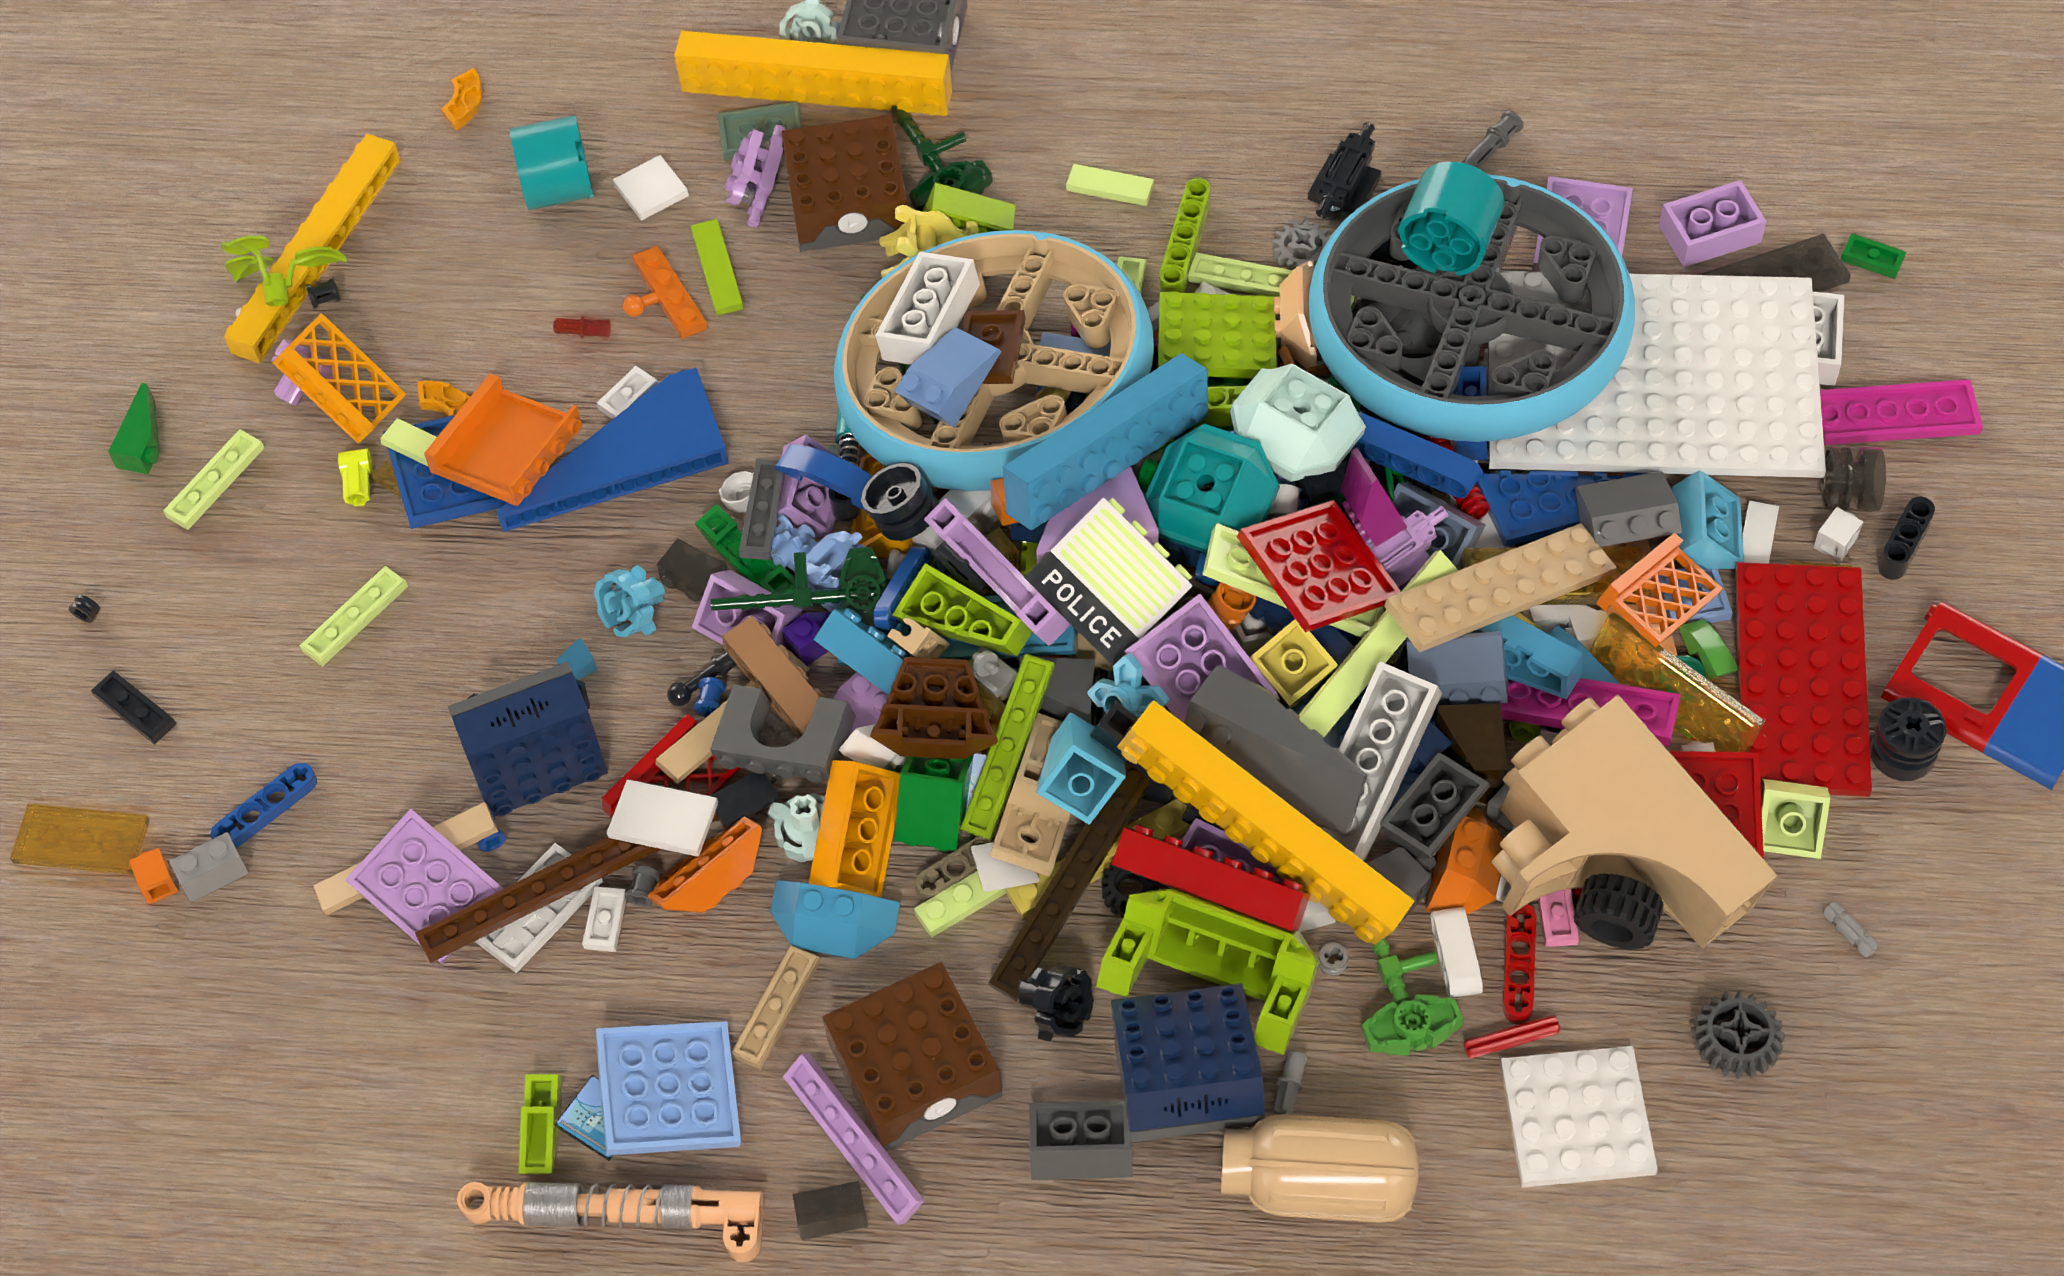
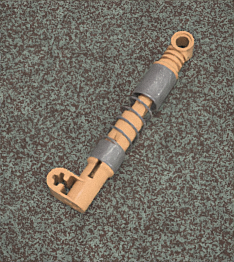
[457,1182,764,1262]

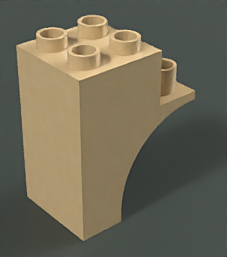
[1491,695,1778,949]

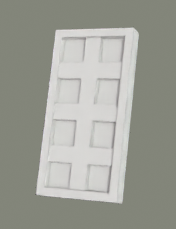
[474,843,603,973]

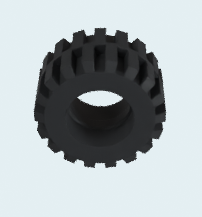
[1573,873,1664,949]

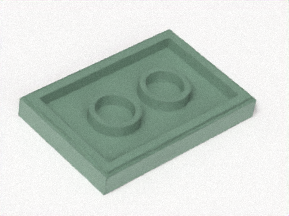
[717,101,802,161]

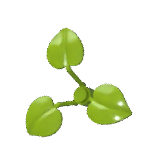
[221,236,347,307]

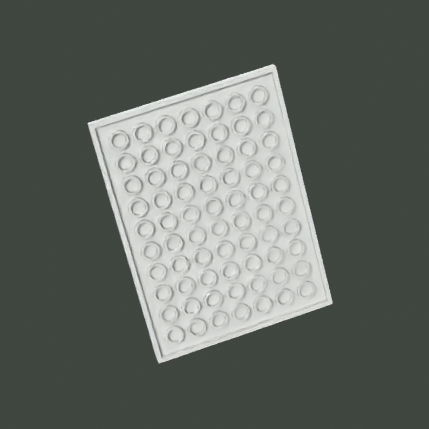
[1488,271,1826,478]

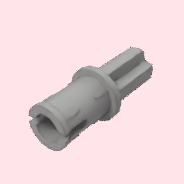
[1273,1051,1308,1115]

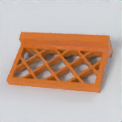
[1596,532,1723,648]

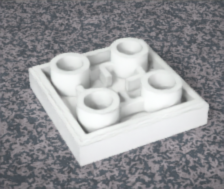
[613,155,689,221]

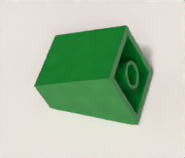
[894,755,974,851]

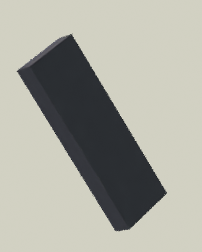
[91,670,177,745]

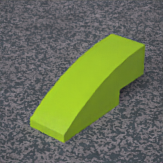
[518,1074,563,1174]

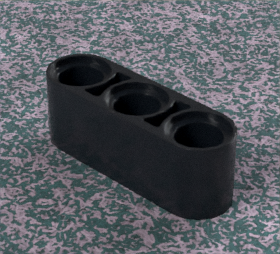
[1878,496,1935,580]

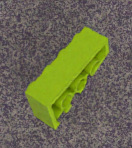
[892,563,1033,657]

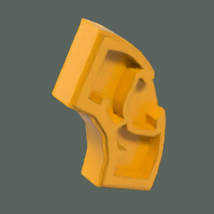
[441,68,483,131]
[417,380,470,417]

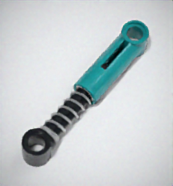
[828,406,861,521]

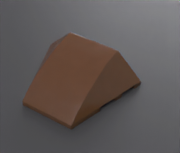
[870,657,998,759]

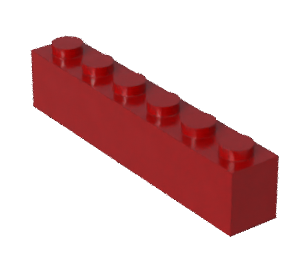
[1111,824,1311,931]

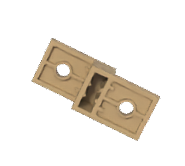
[989,713,1071,877]

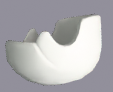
[719,471,754,513]

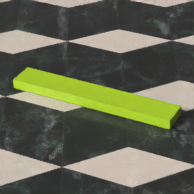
[960,654,1056,841]

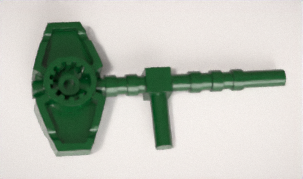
[891,105,993,212]
[711,547,887,631]

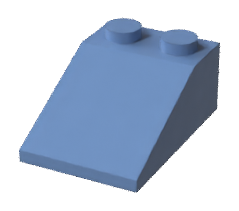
[895,327,1002,428]

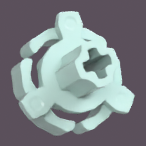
[779,0,840,44]
[768,793,825,862]

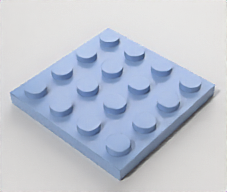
[595,1021,741,1156]

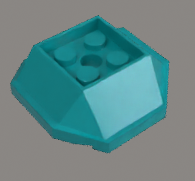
[1144,424,1280,553]

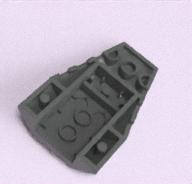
[1184,665,1367,833]

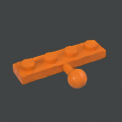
[622,246,707,339]

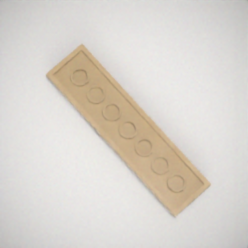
[1384,523,1617,653]

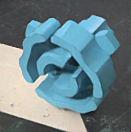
[594,565,666,637]

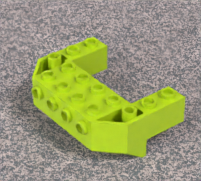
[1096,887,1320,1055]

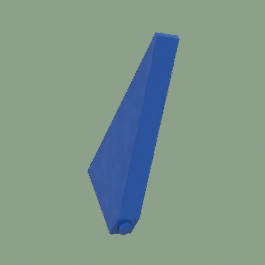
[496,367,729,532]

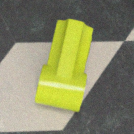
[338,448,373,507]

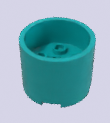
[510,115,594,211]
[1398,162,1504,276]

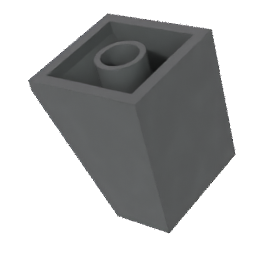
[1013,656,1096,725]

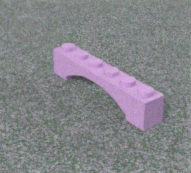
[924,498,1071,646]

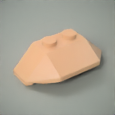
[1274,261,1317,368]

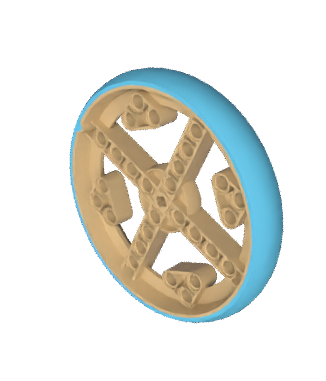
[834,230,1154,491]

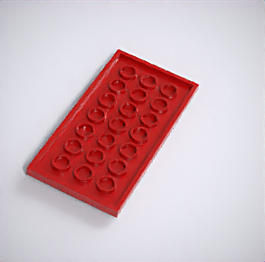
[1735,562,1872,797]

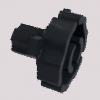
[1017,964,1094,1042]

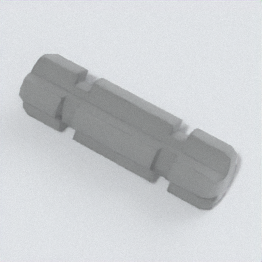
[1823,902,1879,957]

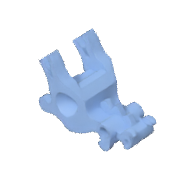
[771,514,865,612]

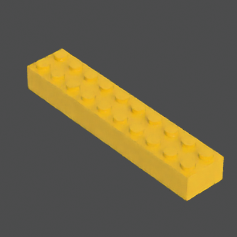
[674,31,952,116]
[1117,700,1414,945]

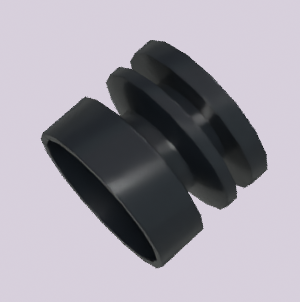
[1870,698,1947,781]

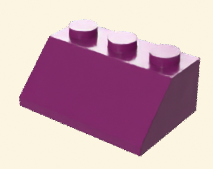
[1341,448,1407,547]

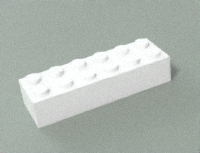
[1319,661,1442,862]

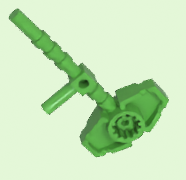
[1361,939,1463,1056]

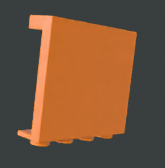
[424,373,582,506]

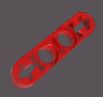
[1503,904,1537,1024]

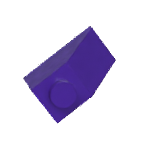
[782,612,831,666]

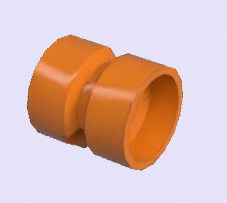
[1207,582,1256,631]

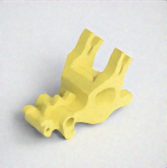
[879,205,979,278]

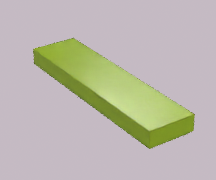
[690,219,744,316]

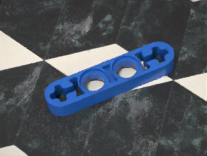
[874,547,932,630]
[210,763,317,848]

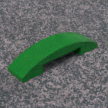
[695,504,796,594]

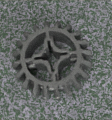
[1693,991,1785,1080]

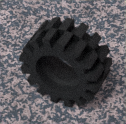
[1101,862,1159,918]

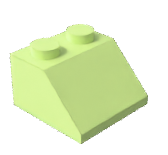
[1761,779,1831,859]

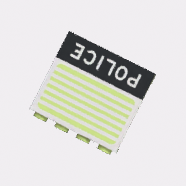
[1024,497,1193,666]

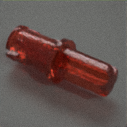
[553,316,611,339]

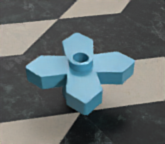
[1087,653,1170,717]

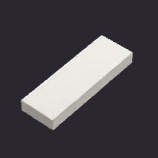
[1734,500,1779,580]

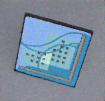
[554,1074,614,1161]

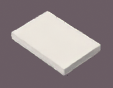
[607,779,718,857]

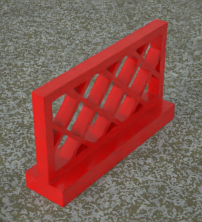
[601,713,741,853]

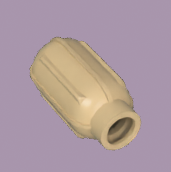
[1221,1114,1419,1223]

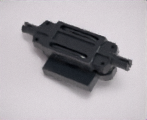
[1308,122,1382,219]

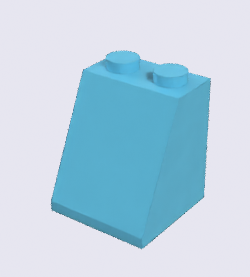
[1036,712,1126,825]

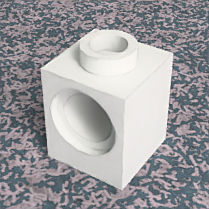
[1813,507,1864,563]

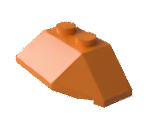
[1425,807,1504,915]
[647,817,762,913]

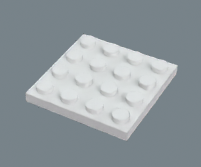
[1500,1046,1658,1188]

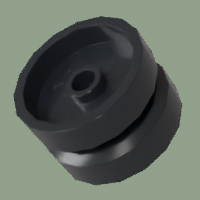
[861,463,939,541]

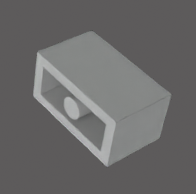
[169,832,249,902]

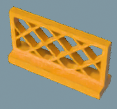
[272,313,406,444]

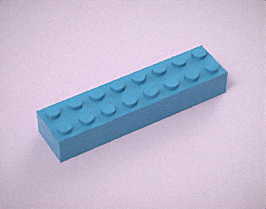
[1003,353,1208,531]

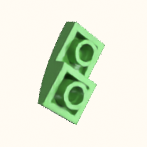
[1679,619,1738,680]

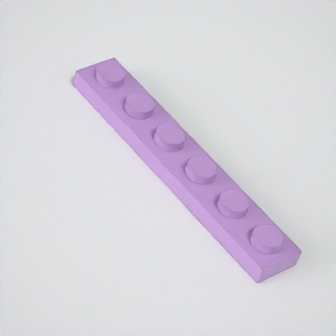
[783,1053,925,1225]

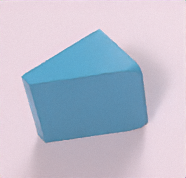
[556,638,597,680]

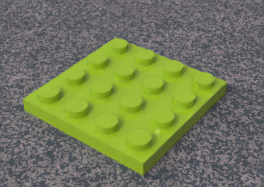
[1158,291,1276,378]

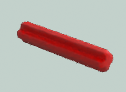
[1464,1015,1560,1059]

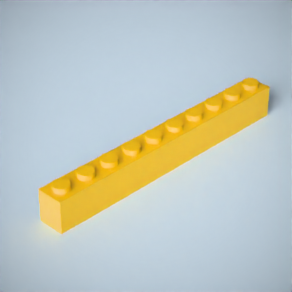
[224,134,401,364]

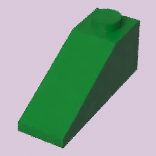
[108,383,159,474]

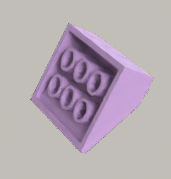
[1125,594,1277,723]

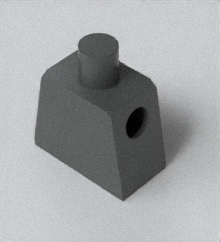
[1367,847,1436,925]

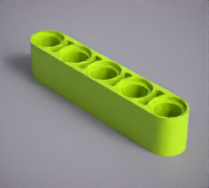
[1159,178,1210,293]

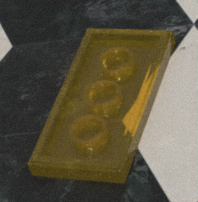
[10,804,150,875]

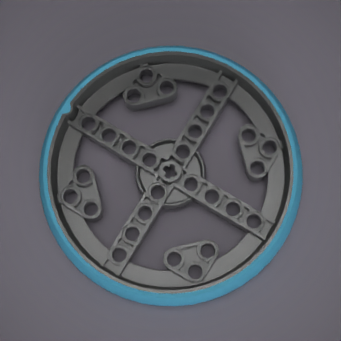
[1308,174,1635,442]

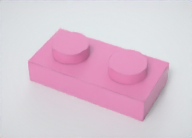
[1538,889,1579,947]

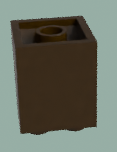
[1435,704,1507,804]

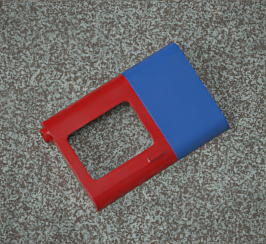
[1881,601,2064,790]

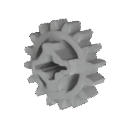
[1272,220,1331,270]

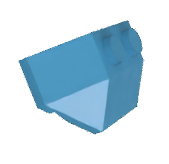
[770,880,901,959]

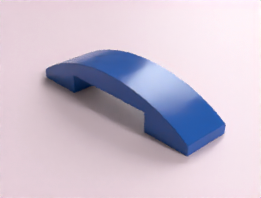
[775,444,873,511]

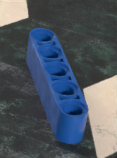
[1350,412,1482,498]

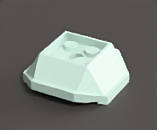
[1230,363,1366,482]

